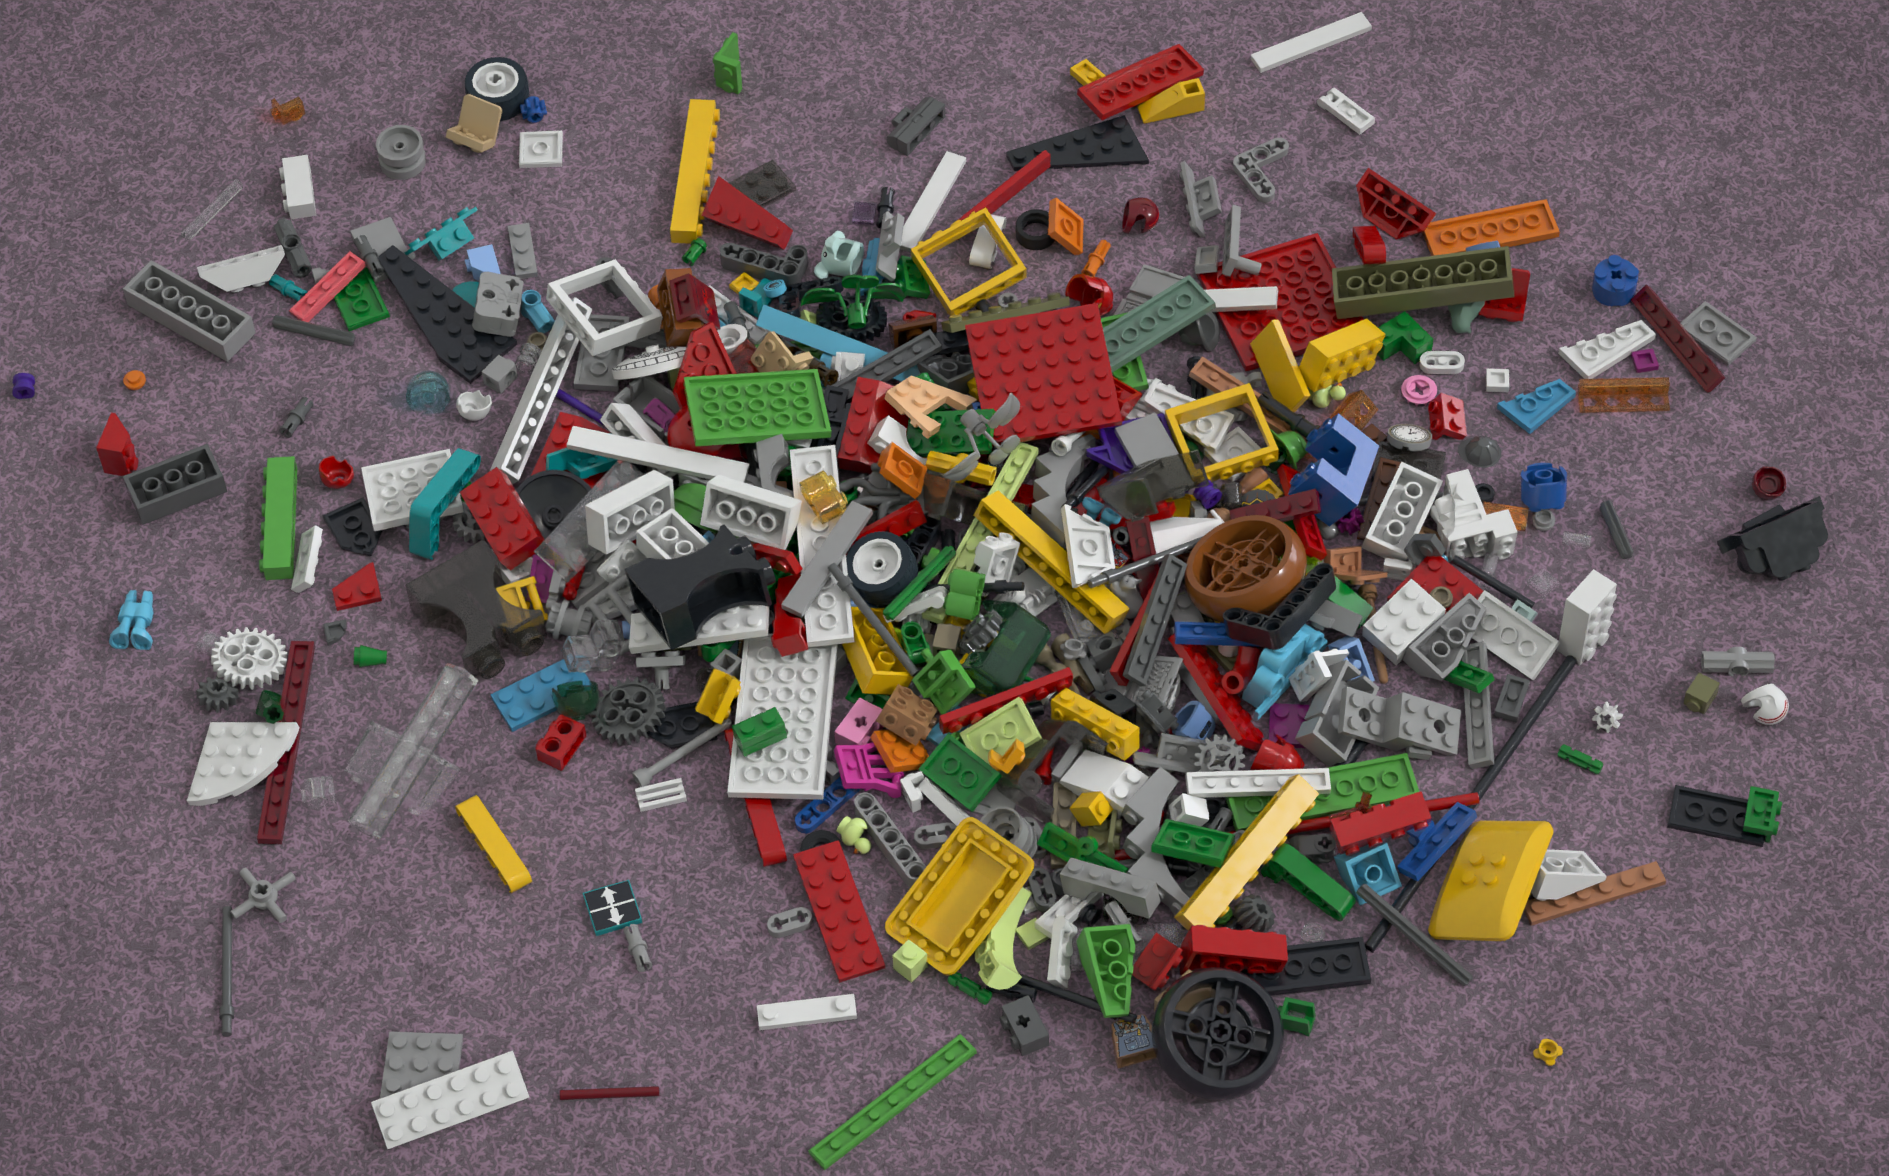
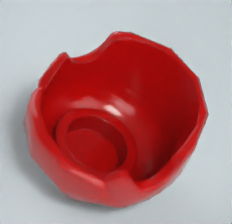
[319,456,354,489]

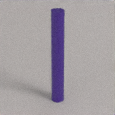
[555,388,604,426]

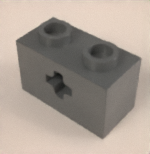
[999,995,1049,1056]

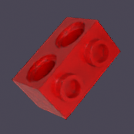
[535,714,586,771]

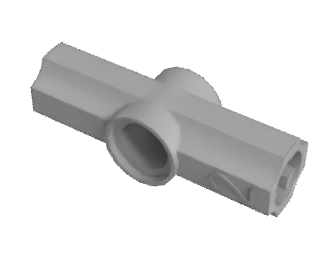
[1701,647,1775,676]

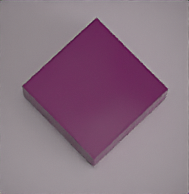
[1631,348,1659,373]

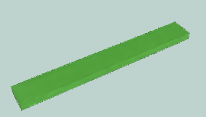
[808,1034,977,1170]

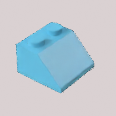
[1334,841,1402,905]

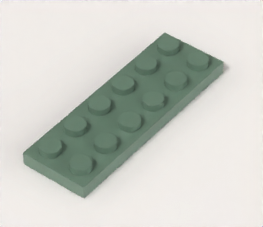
[1103,275,1216,372]

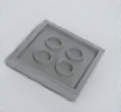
[380,1032,463,1099]

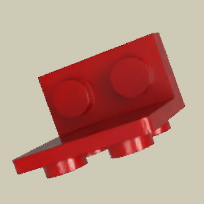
[1132,932,1183,991]

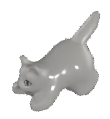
[1110,575,1144,619]

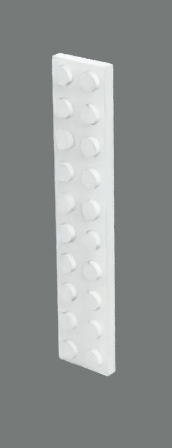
[790,445,854,647]

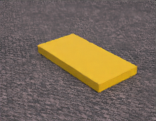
[1250,320,1311,412]

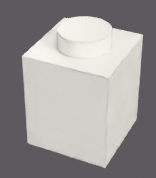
[1169,793,1209,827]

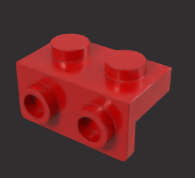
[1428,393,1467,440]

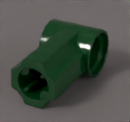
[255,690,284,724]

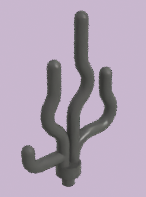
[839,463,918,527]

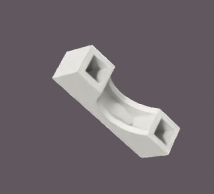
[867,415,953,494]

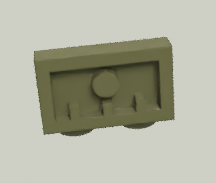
[1087,810,1123,860]

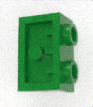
[894,255,930,302]
[1743,786,1782,843]

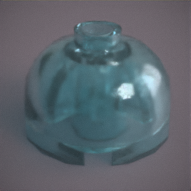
[406,370,451,414]

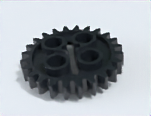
[816,292,887,343]

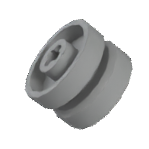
[376,125,426,180]

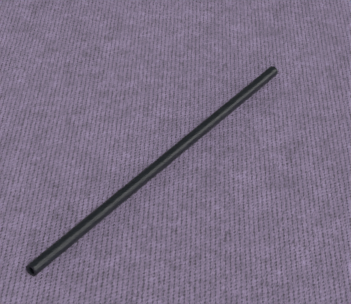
[1364,655,1577,953]

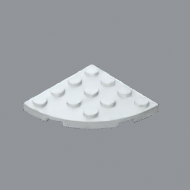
[187,722,300,806]

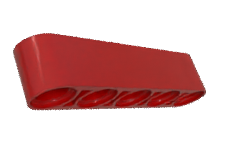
[1353,226,1386,265]

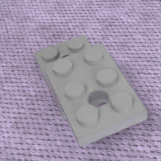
[1338,687,1461,756]

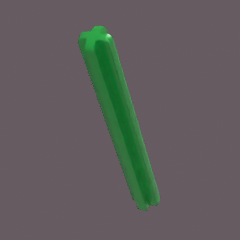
[883,546,956,621]

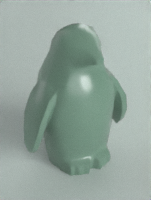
[1448,301,1485,334]

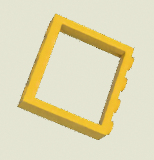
[911,207,1027,316]
[1165,383,1279,487]

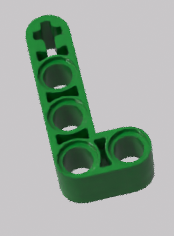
[1261,843,1356,921]

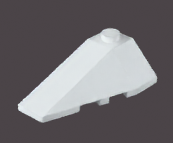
[1150,517,1223,554]

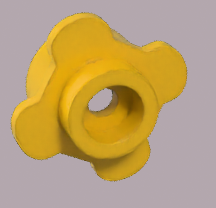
[1533,1039,1563,1066]

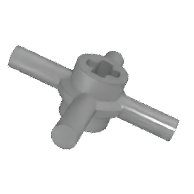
[230,868,296,923]

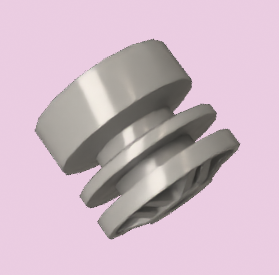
[980,806,1038,858]

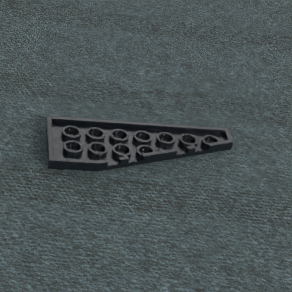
[377,245,517,384]

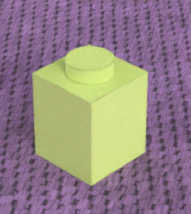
[892,939,928,983]

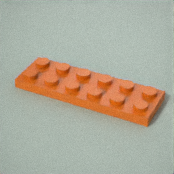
[1422,199,1560,256]

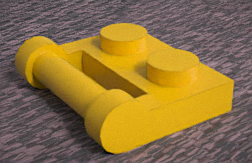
[495,576,548,633]

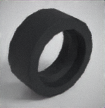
[1016,209,1055,250]

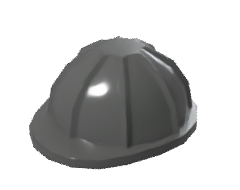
[1458,435,1501,468]

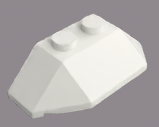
[197,245,285,292]

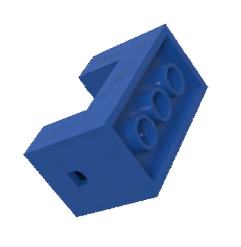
[1288,413,1379,527]

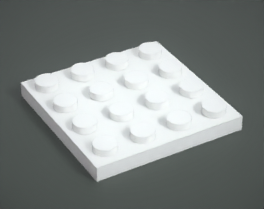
[361,449,464,531]

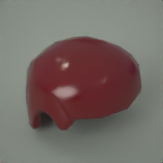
[1752,466,1786,500]

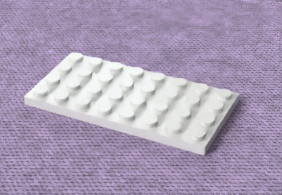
[727,634,838,800]

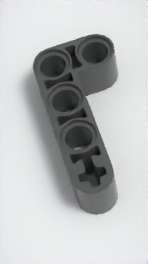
[719,243,808,285]

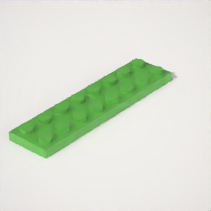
[1226,753,1420,832]

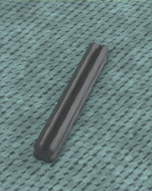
[272,315,356,346]

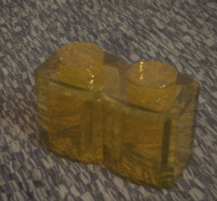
[799,470,848,524]

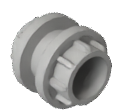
[546,600,593,645]

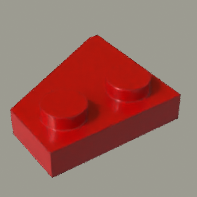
[332,562,382,611]

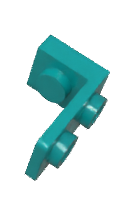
[739,278,775,318]

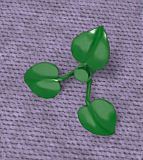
[801,275,904,329]

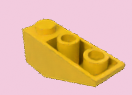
[1137,78,1205,124]

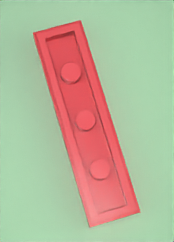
[289,251,367,322]

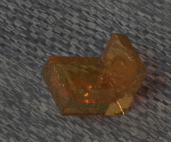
[270,96,305,125]

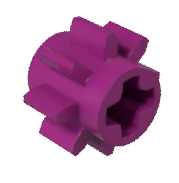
[1336,508,1365,535]

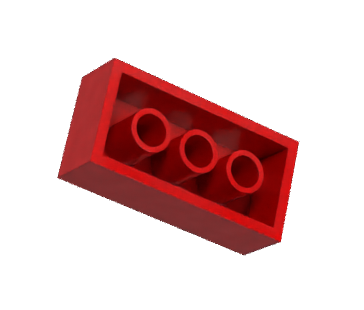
[460,467,548,571]

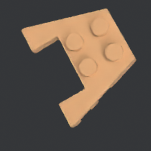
[885,376,977,439]

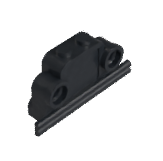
[1717,496,1828,581]

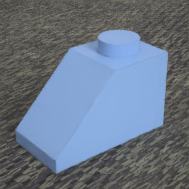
[465,244,501,281]
[1328,635,1375,682]

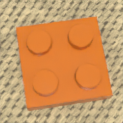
[1048,198,1084,255]
[870,729,929,773]

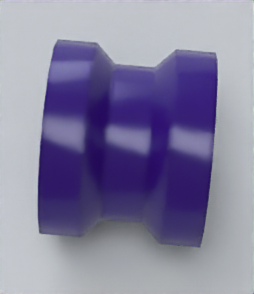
[12,373,35,399]
[1193,480,1222,509]

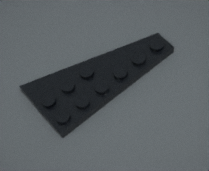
[1006,115,1149,171]

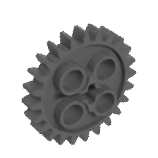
[590,677,666,746]

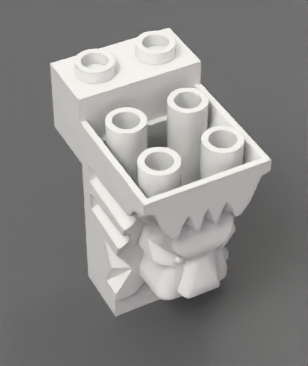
[1430,469,1518,562]

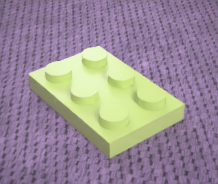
[960,697,1042,766]

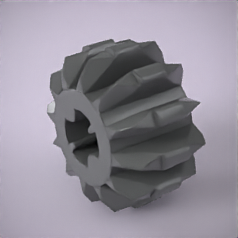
[1234,894,1276,933]

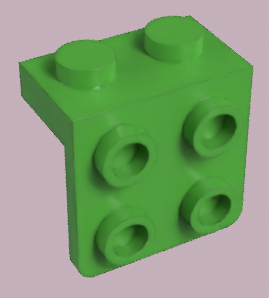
[713,32,742,94]

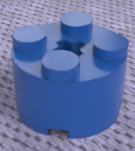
[1592,255,1639,307]
[1521,463,1567,512]

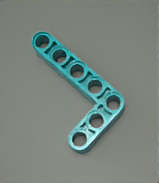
[409,448,481,560]

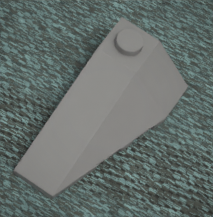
[1402,593,1486,681]

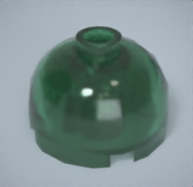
[552,681,599,721]

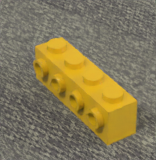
[1051,688,1139,761]

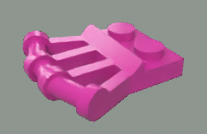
[834,742,904,798]

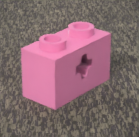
[834,698,884,745]

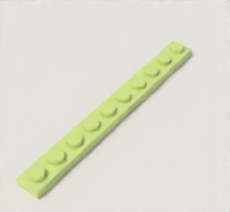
[922,442,1039,624]

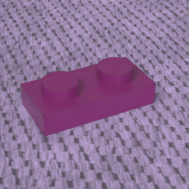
[526,554,557,603]

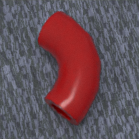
[1222,646,1262,694]

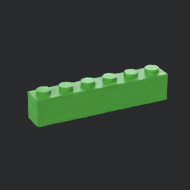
[259,456,298,580]

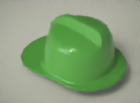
[1270,429,1308,470]

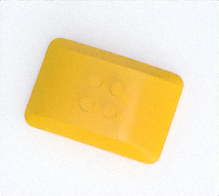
[885,817,1034,975]
[1428,821,1554,941]

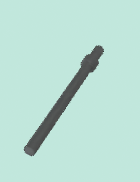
[1088,536,1203,588]
[827,563,919,677]
[219,906,234,1037]

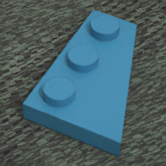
[1497,379,1576,434]

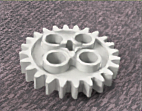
[211,627,287,689]

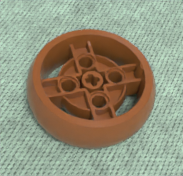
[1185,515,1307,623]

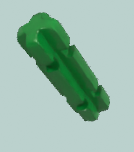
[1558,744,1604,775]
[947,972,992,1005]

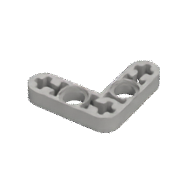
[1233,138,1289,203]

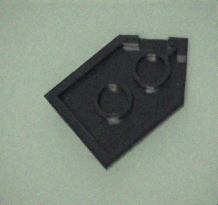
[322,497,383,556]
[647,702,717,749]

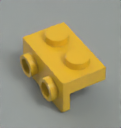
[695,668,741,725]

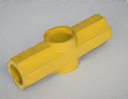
[926,451,996,486]

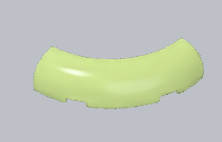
[975,887,1032,990]

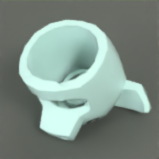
[814,231,864,279]

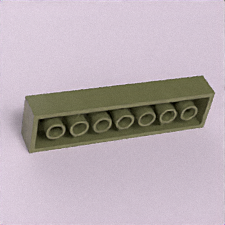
[1332,246,1515,319]

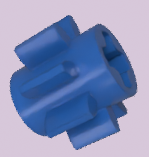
[520,96,547,123]

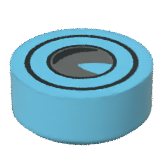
[763,279,787,298]

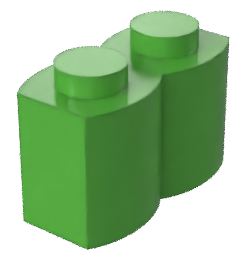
[943,568,985,620]

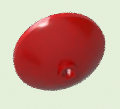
[667,405,726,456]

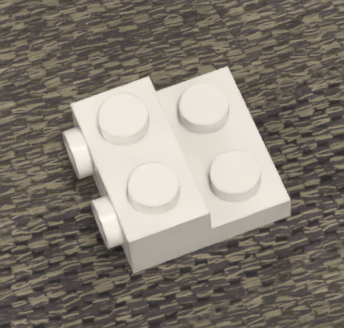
[973,533,1020,583]

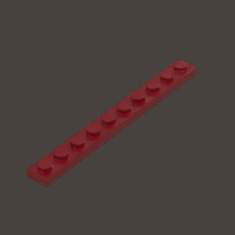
[257,641,315,844]

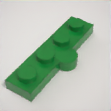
[1037,822,1129,873]

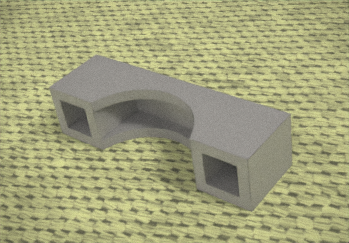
[754,434,793,498]
[1060,858,1160,918]

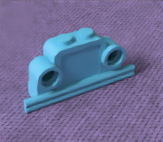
[1242,624,1328,721]

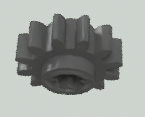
[196,675,238,713]

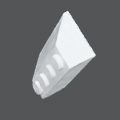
[700,475,802,550]

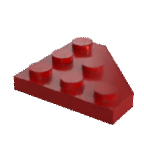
[673,322,737,409]

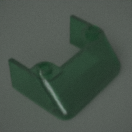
[961,600,1051,695]

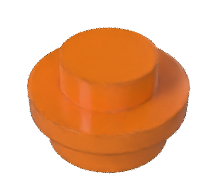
[123,370,146,390]

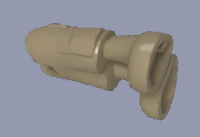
[1032,633,1094,695]

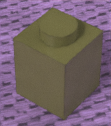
[1683,673,1720,714]

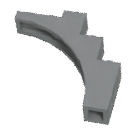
[1121,766,1189,915]

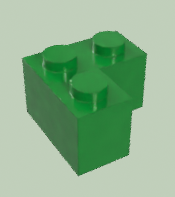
[1377,311,1433,364]

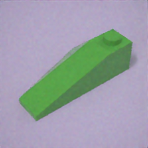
[1076,924,1135,1018]

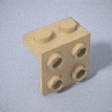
[446,94,502,153]
[751,331,814,372]

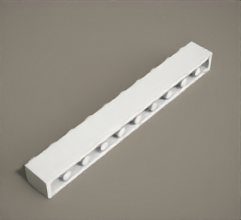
[489,297,592,485]

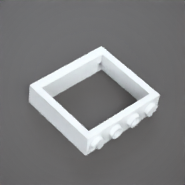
[546,259,662,356]

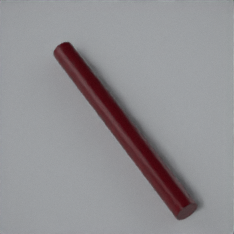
[560,1086,659,1100]

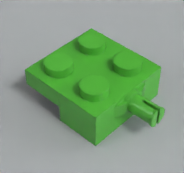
[912,648,976,715]

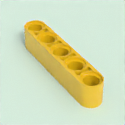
[455,795,532,893]

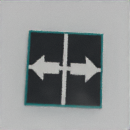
[583,880,643,936]

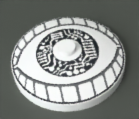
[612,345,686,380]

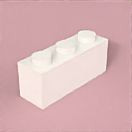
[279,155,316,219]
[600,403,666,446]

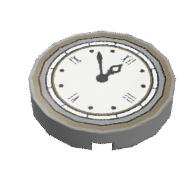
[1387,424,1432,451]

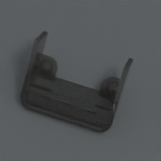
[1097,450,1210,522]
[923,473,1029,538]
[996,719,1108,825]

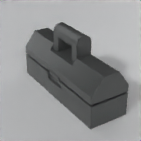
[887,97,945,157]

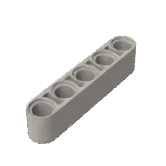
[854,793,926,888]

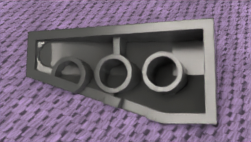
[917,352,974,395]

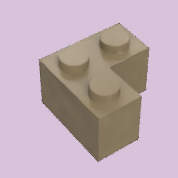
[915,623,961,669]

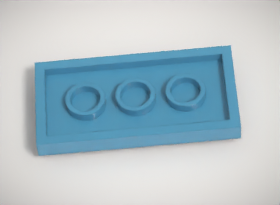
[490,655,595,732]

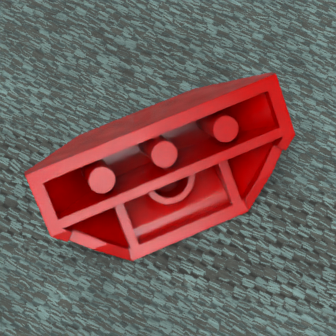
[1356,168,1436,240]

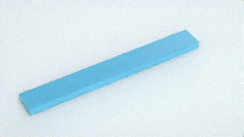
[756,305,920,382]

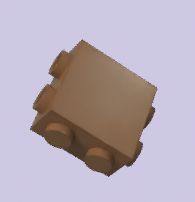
[876,684,938,746]

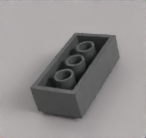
[123,444,227,525]

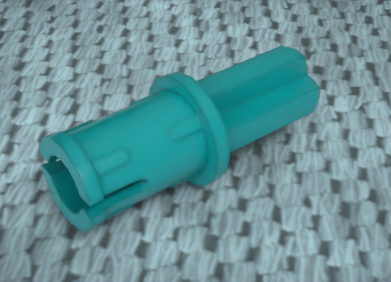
[269,274,307,302]

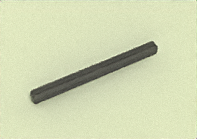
[1356,884,1473,986]

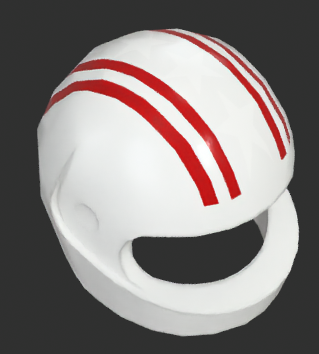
[1741,684,1789,725]

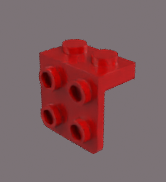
[1479,268,1530,322]

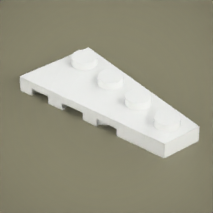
[1558,320,1656,382]
[1144,383,1235,454]

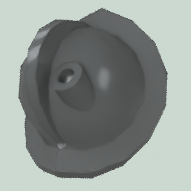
[1179,311,1220,352]

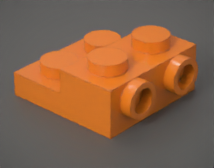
[878,442,927,499]

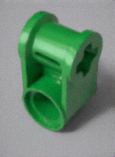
[901,621,932,665]

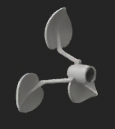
[942,393,1020,481]

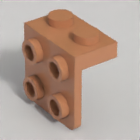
[1323,546,1387,585]

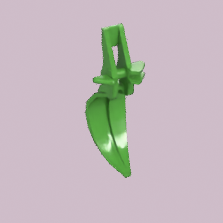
[673,483,753,542]

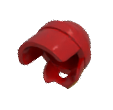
[1065,274,1113,317]
[1250,734,1305,770]

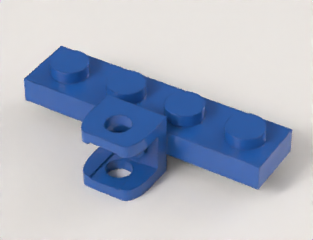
[1397,802,1477,882]

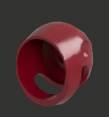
[1122,197,1159,234]

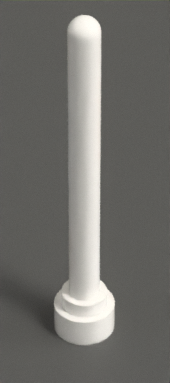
[1051,431,1086,456]

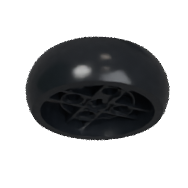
[1152,967,1284,1100]

